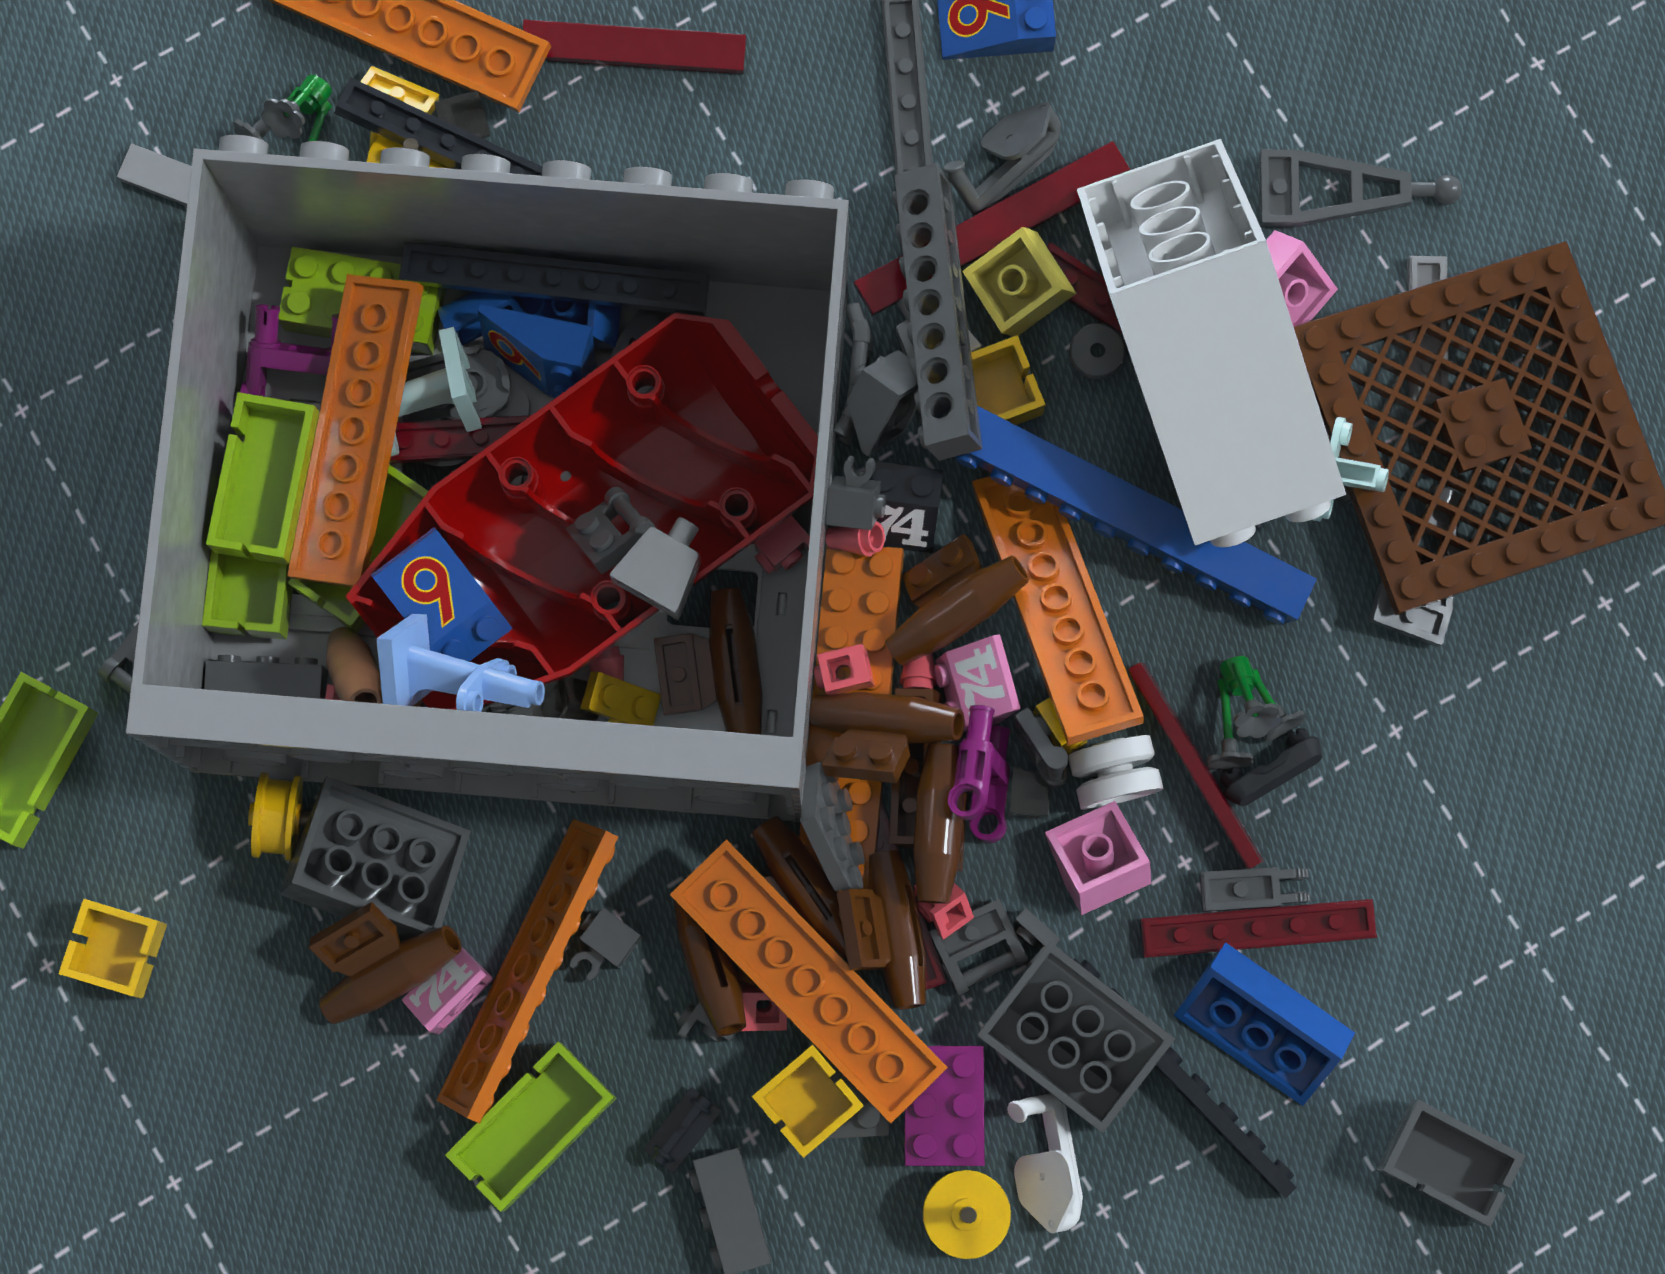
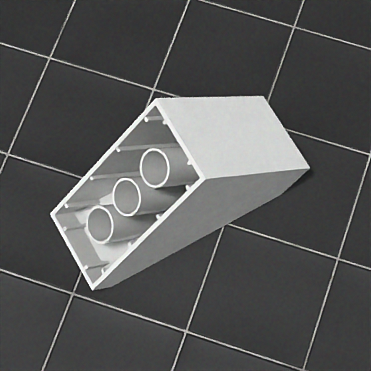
[1077,139,1346,547]

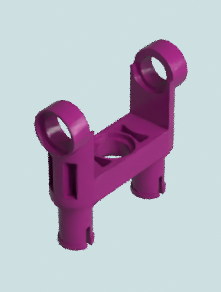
[240,304,339,397]
[948,705,1011,844]

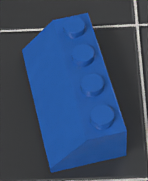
[1174,942,1355,1106]

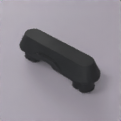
[1220,728,1322,806]

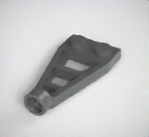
[1367,485,1460,647]

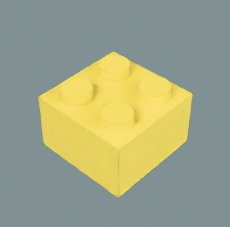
[962,227,1077,336]

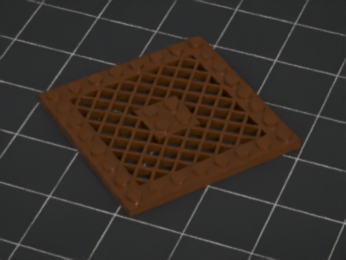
[1294,241,1665,616]

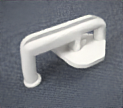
[1007,1094,1083,1233]

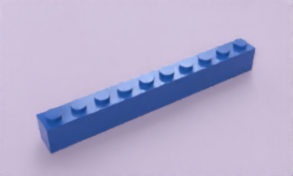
[955,406,1317,625]

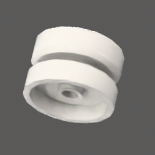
[1068,735,1163,810]

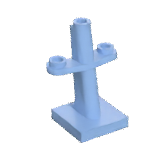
[377,614,545,712]

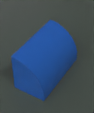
[438,291,526,346]

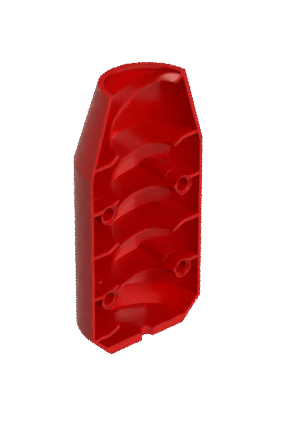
[345,313,818,710]

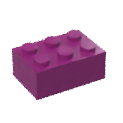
[904,1046,985,1166]

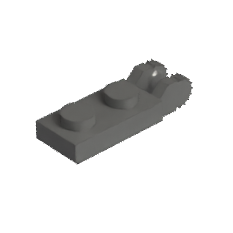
[1199,867,1311,912]

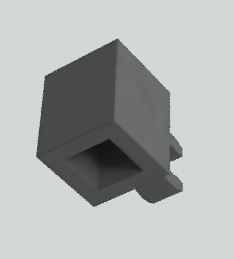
[826,456,886,530]
[570,908,643,981]

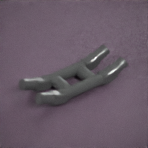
[833,303,874,447]

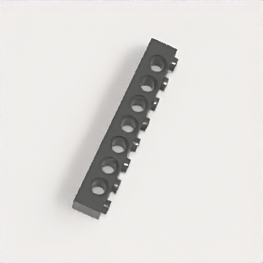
[892,163,982,461]

